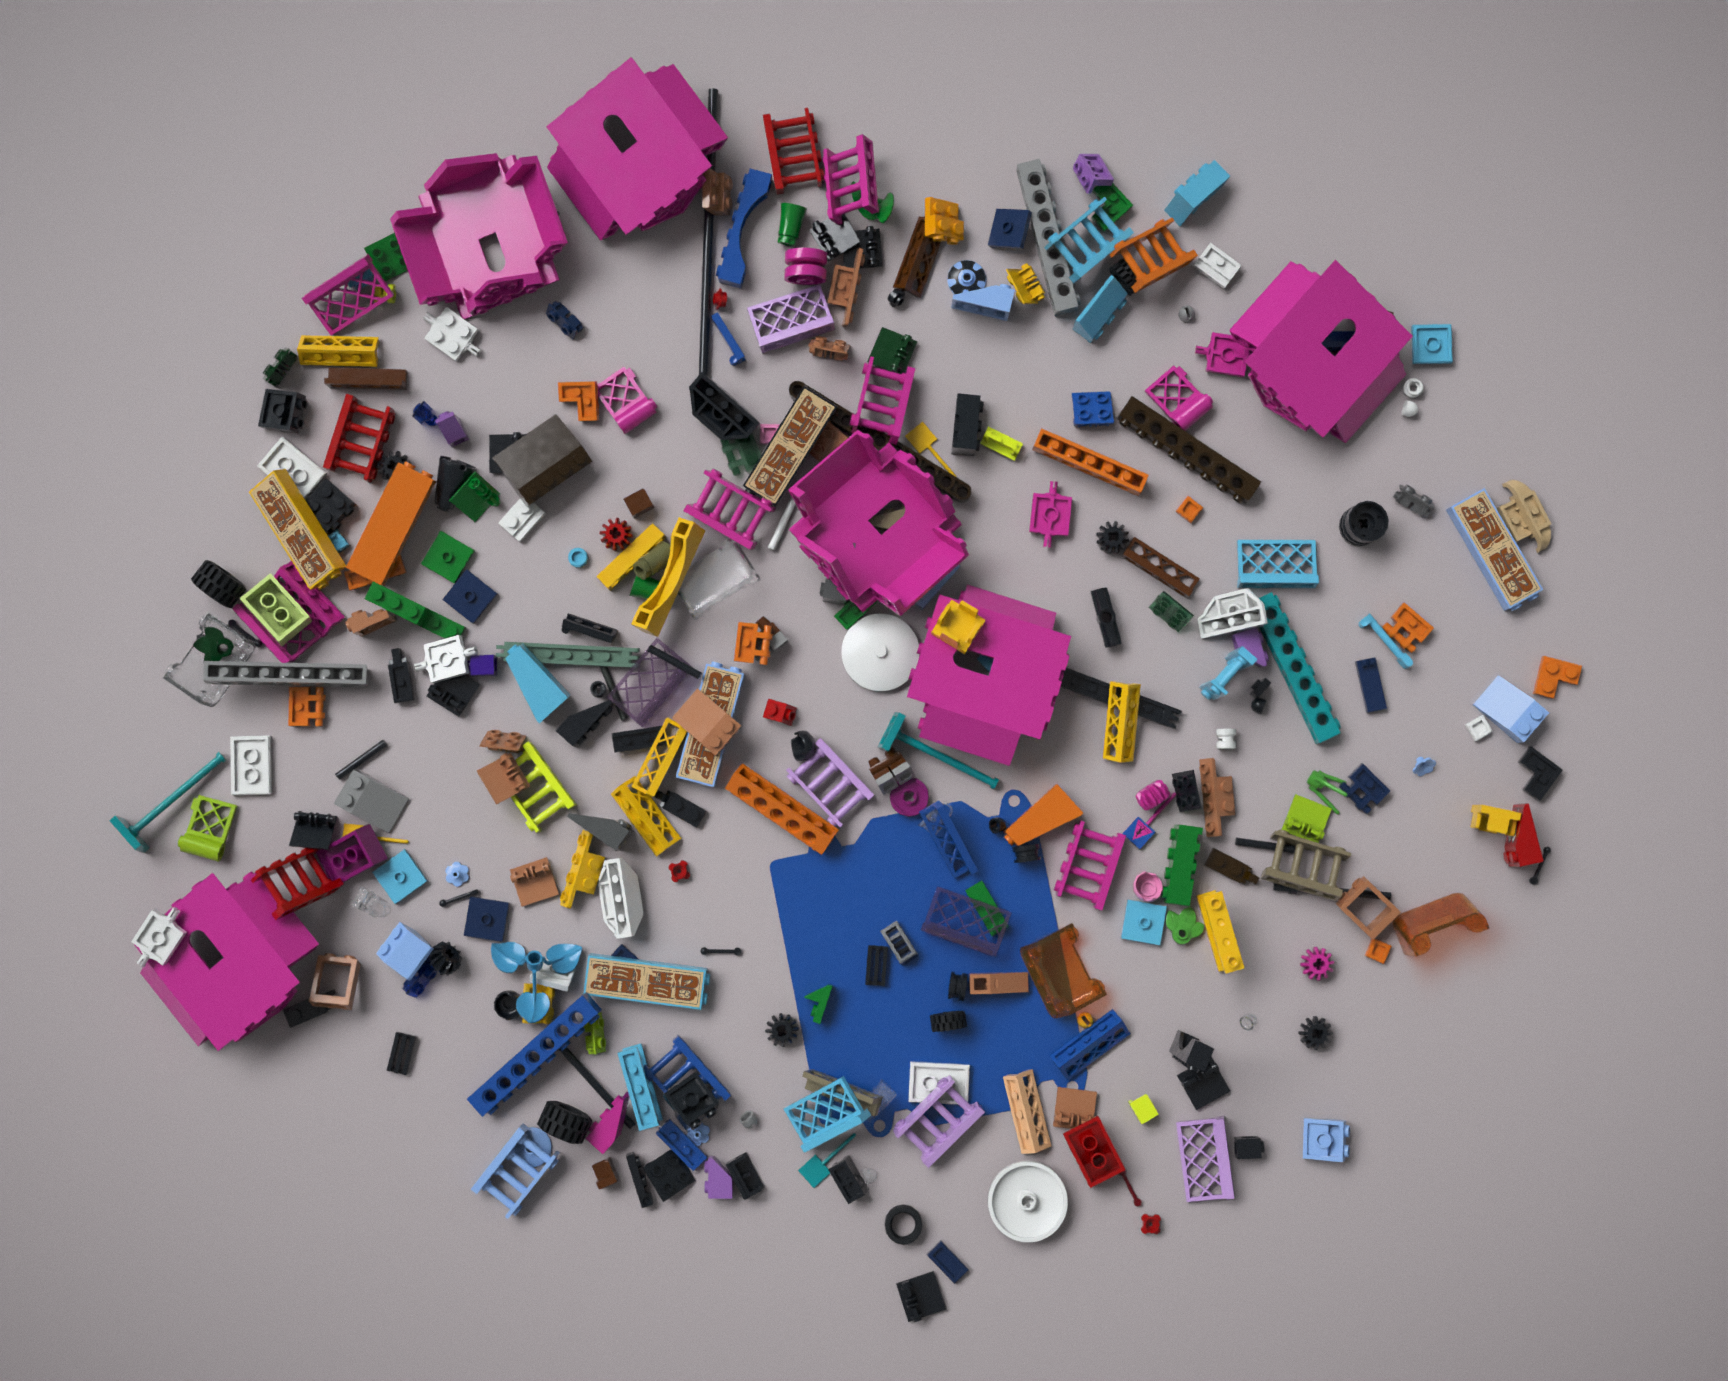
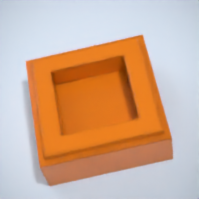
[1175,496,1203,523]
[1364,939,1391,964]

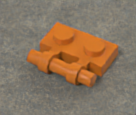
[1382,602,1434,653]
[734,622,773,665]
[288,687,326,727]

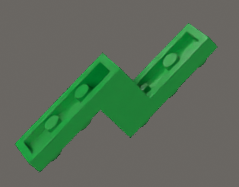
[364,582,466,639]

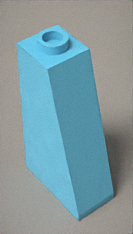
[505,643,571,724]

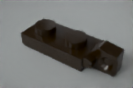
[1204,848,1260,885]

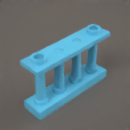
[1044,197,1134,283]
[1199,646,1257,700]
[617,1043,663,1131]

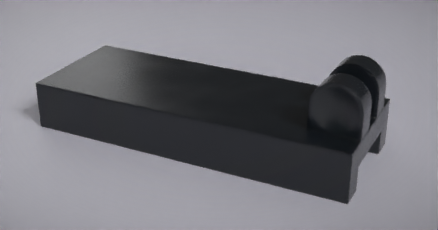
[561,613,618,643]
[611,726,667,753]

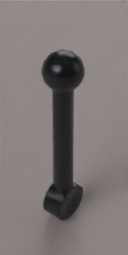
[228,619,262,647]
[1529,847,1551,885]
[439,889,479,907]
[700,947,742,956]

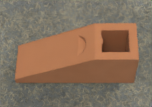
[969,972,1028,994]

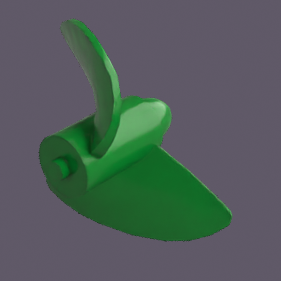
[851,181,894,224]

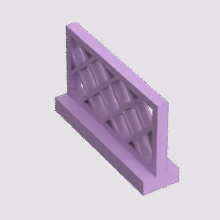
[747,284,835,353]
[1176,1116,1235,1202]

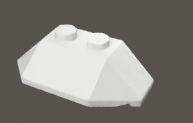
[1198,588,1268,639]
[598,858,644,939]

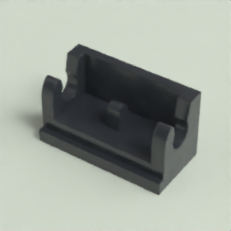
[726,1152,764,1200]
[828,1155,869,1204]

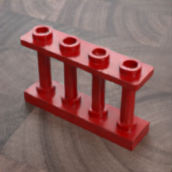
[763,108,825,195]
[323,393,396,483]
[251,848,344,921]

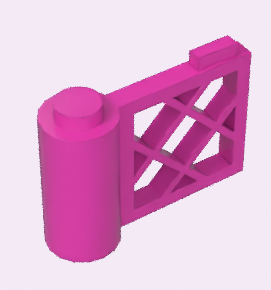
[1145,365,1213,431]
[598,367,657,434]

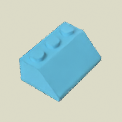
[1072,275,1128,343]

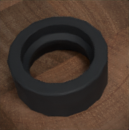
[885,1204,922,1245]

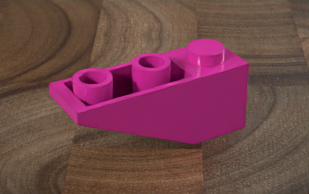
[585,1092,630,1154]

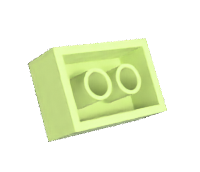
[240,573,312,646]

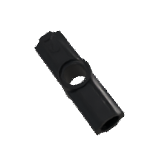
[1090,587,1122,648]

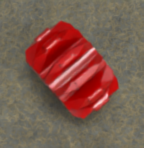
[599,518,633,551]

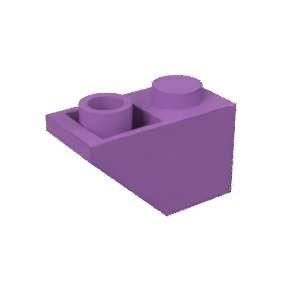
[435,411,469,448]
[1231,628,1269,668]
[705,1156,733,1199]

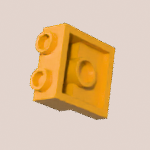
[925,197,964,245]

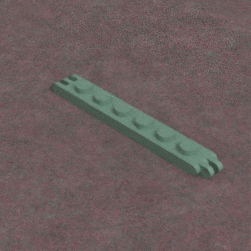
[496,642,640,668]

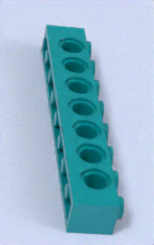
[1259,592,1341,744]

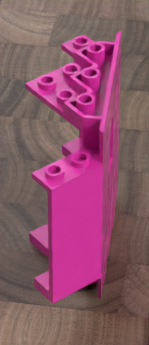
[546,57,728,241]
[390,153,568,319]
[1229,260,1413,443]
[788,430,969,616]
[907,584,1071,766]
[134,871,319,1051]

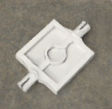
[423,307,481,361]
[414,635,478,683]
[131,907,187,967]

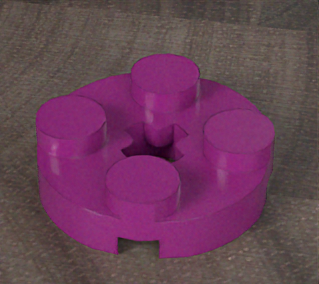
[890,778,929,817]

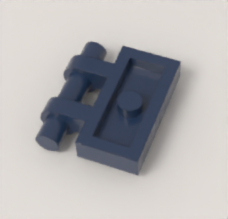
[1338,763,1390,814]

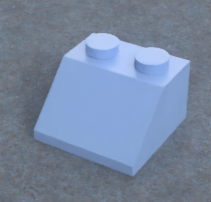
[376,922,434,981]

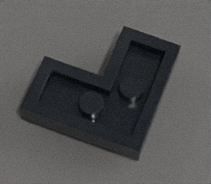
[1518,746,1563,801]

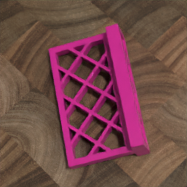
[302,254,394,336]
[232,603,322,663]

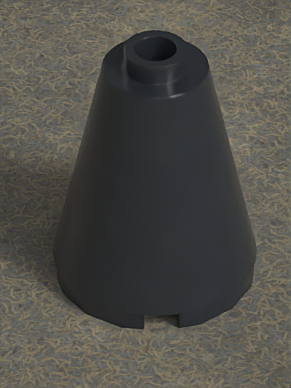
[435,456,477,512]

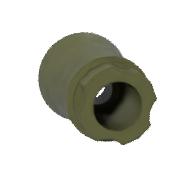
[633,541,671,580]

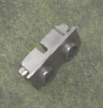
[1393,484,1434,517]

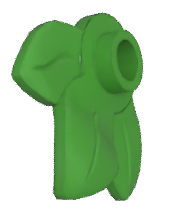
[1166,907,1204,945]

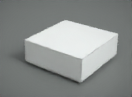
[1465,715,1493,741]

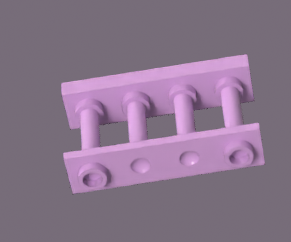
[786,738,875,828]
[893,1075,985,1168]

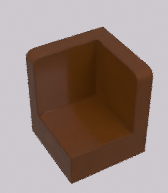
[623,489,655,519]
[592,1157,619,1190]

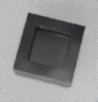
[1250,678,1271,699]

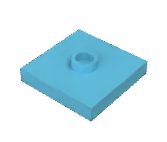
[1411,324,1453,364]
[372,849,428,904]
[1121,899,1167,945]

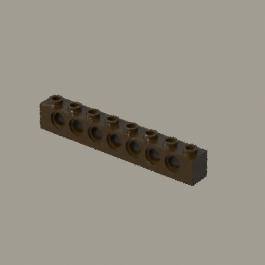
[1117,396,1261,504]

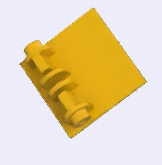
[1006,263,1045,304]

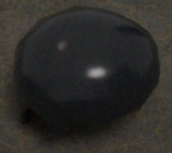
[791,731,816,761]
[494,990,520,1021]

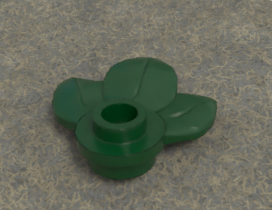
[193,627,234,661]

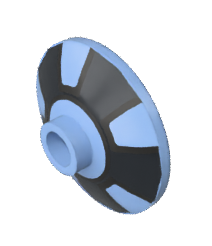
[947,260,986,295]

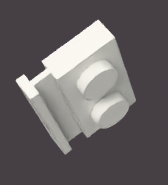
[1193,242,1241,289]
[499,499,546,542]
[529,959,576,992]

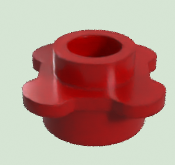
[713,288,727,310]
[668,860,690,882]
[1141,1214,1161,1234]

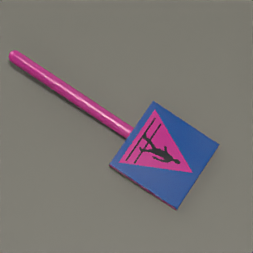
[1122,792,1177,849]

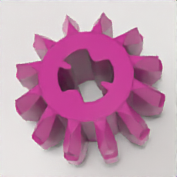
[1135,780,1170,810]
[1300,947,1334,981]

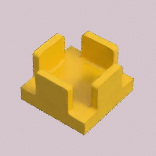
[931,600,985,654]
[1470,805,1521,836]

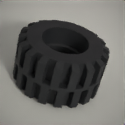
[191,560,246,608]
[537,1101,592,1144]

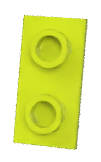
[980,427,1023,461]

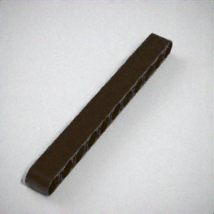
[789,381,971,503]

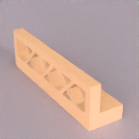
[1003,1069,1051,1154]

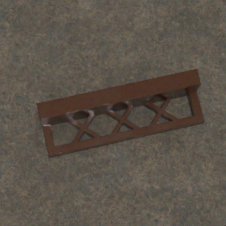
[893,216,942,298]
[324,368,407,390]
[1121,537,1200,599]

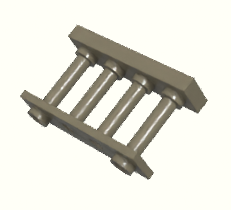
[1261,830,1351,901]

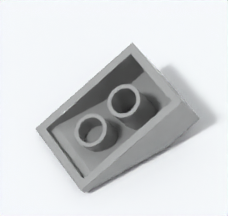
[334,769,409,833]

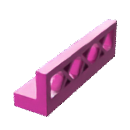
[274,561,345,638]

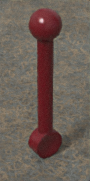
[1119,1170,1142,1206]

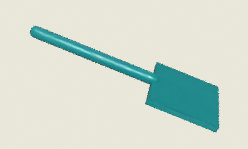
[798,1133,856,1188]

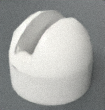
[1402,400,1418,417]

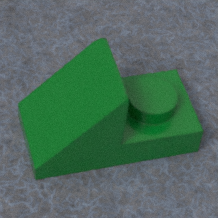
[804,984,833,1024]

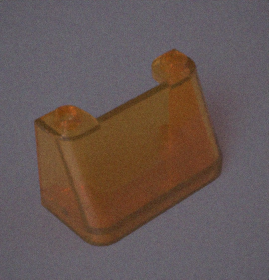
[1393,893,1490,957]
[1020,923,1107,1019]

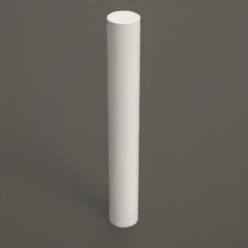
[768,496,796,551]

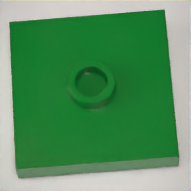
[421,531,475,584]

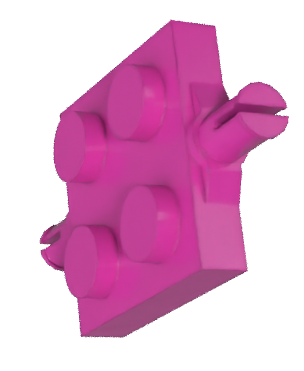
[1195,332,1251,378]
[1029,481,1072,548]

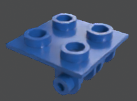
[1072,391,1114,428]

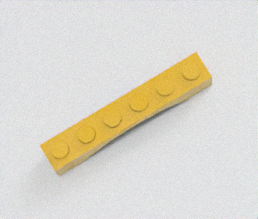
[631,517,705,637]

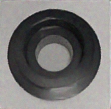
[887,288,905,307]

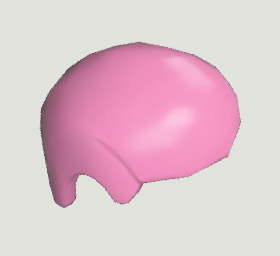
[1133,871,1163,902]

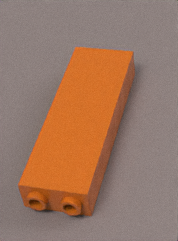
[346,461,437,586]

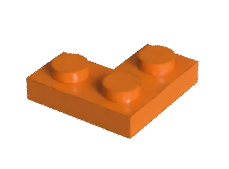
[558,381,599,421]
[1533,656,1582,699]

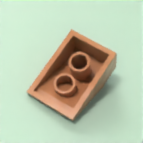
[672,688,742,756]

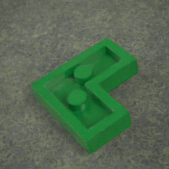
[1091,183,1133,232]

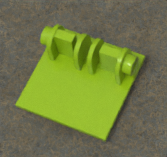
[1281,794,1332,843]

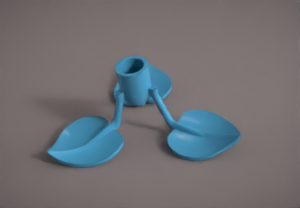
[491,942,582,1023]

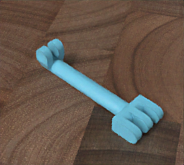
[1358,613,1413,669]

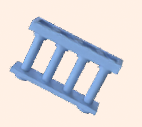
[471,1123,560,1219]

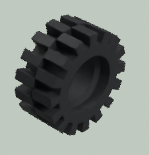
[1109,258,1137,296]
[930,1010,967,1032]

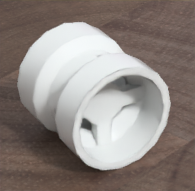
[1216,729,1236,749]

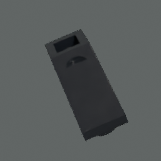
[556,700,614,747]

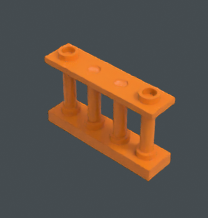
[1110,218,1198,293]

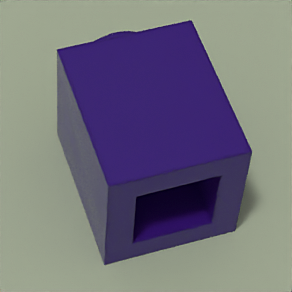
[467,655,497,676]

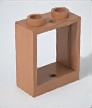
[1336,876,1401,940]
[309,953,361,1010]

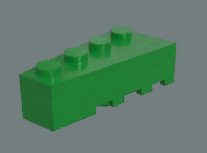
[1161,824,1203,906]

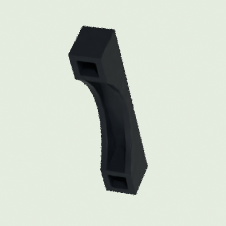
[1169,1030,1214,1073]

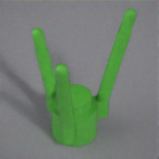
[1306,770,1348,814]

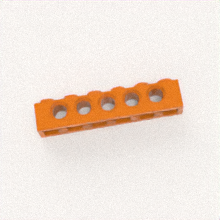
[1032,428,1149,496]
[725,763,839,855]

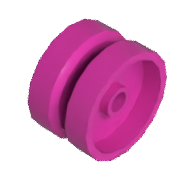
[784,248,827,285]

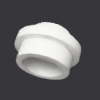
[1403,378,1423,398]

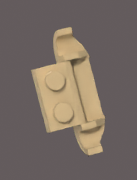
[1496,480,1551,553]

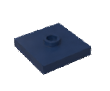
[988,208,1032,249]
[442,569,498,624]
[464,897,510,942]

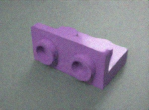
[1073,154,1114,194]

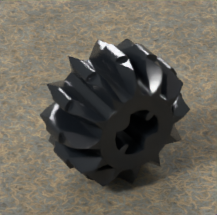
[378,451,412,480]
[1096,521,1129,554]
[427,941,463,976]
[765,1013,799,1047]
[1298,1016,1333,1050]

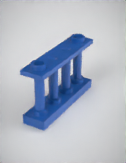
[643,1034,731,1101]

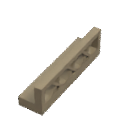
[802,1069,883,1116]

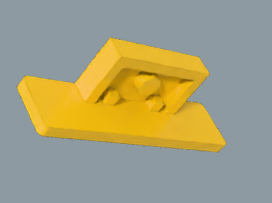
[560,830,605,909]

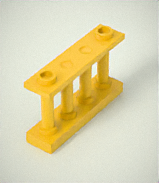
[1196,890,1244,974]

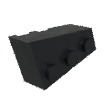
[951,393,984,456]

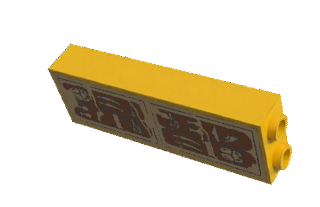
[249,469,346,590]

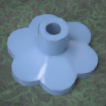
[1412,757,1436,776]
[445,862,469,887]
[687,1121,710,1146]

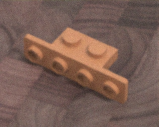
[827,248,865,327]
[1199,758,1235,837]

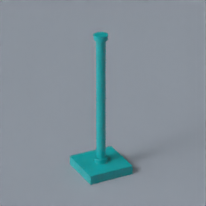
[877,712,999,790]
[109,752,227,853]

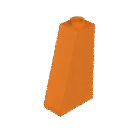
[1003,784,1083,846]

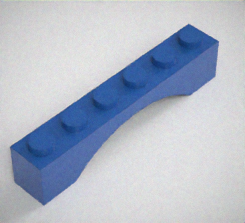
[716,168,773,289]

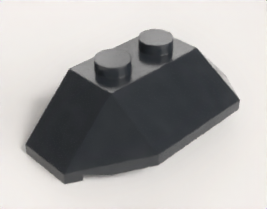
[689,372,760,440]

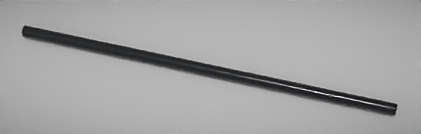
[699,88,718,376]

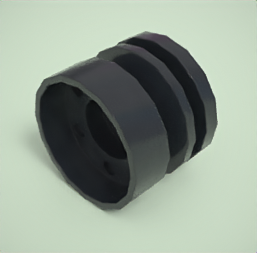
[1339,501,1389,546]

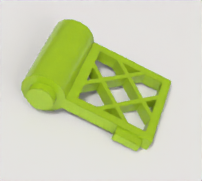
[178,795,237,862]

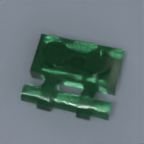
[720,433,761,476]

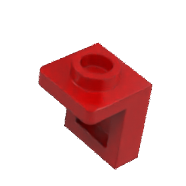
[763,699,797,726]

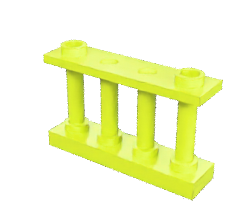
[511,741,577,833]

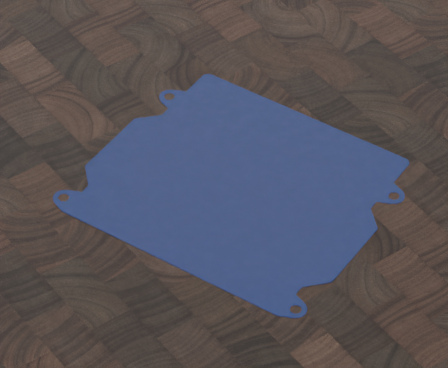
[770,789,1088,1138]

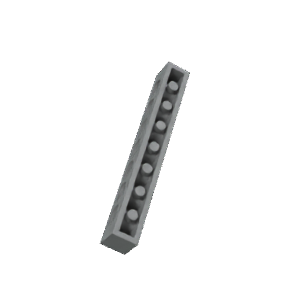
[1016,159,1080,316]
[203,661,368,687]

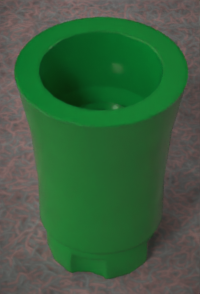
[778,203,807,247]
[630,575,660,599]

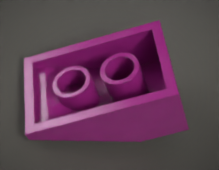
[316,824,388,882]

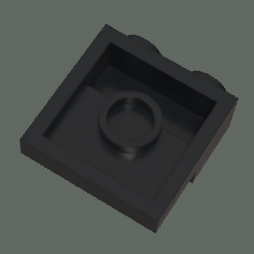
[258,389,308,434]
[306,479,357,533]
[663,1072,719,1130]

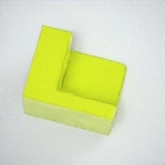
[1128,1094,1159,1124]

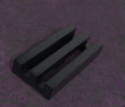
[865,945,888,986]
[387,1032,416,1075]

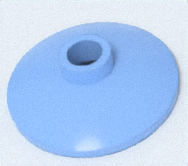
[514,1127,552,1167]

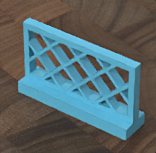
[1237,540,1319,588]
[784,1076,871,1153]

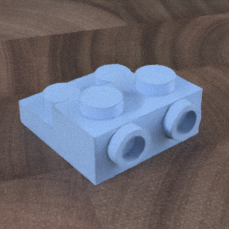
[1303,1118,1350,1162]

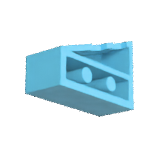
[1164,160,1230,226]

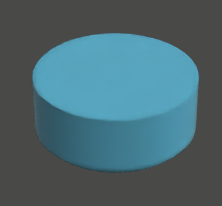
[568,548,588,568]

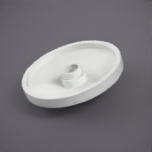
[842,613,919,692]
[988,1161,1068,1242]

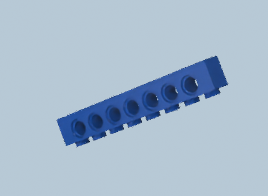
[467,992,602,1117]

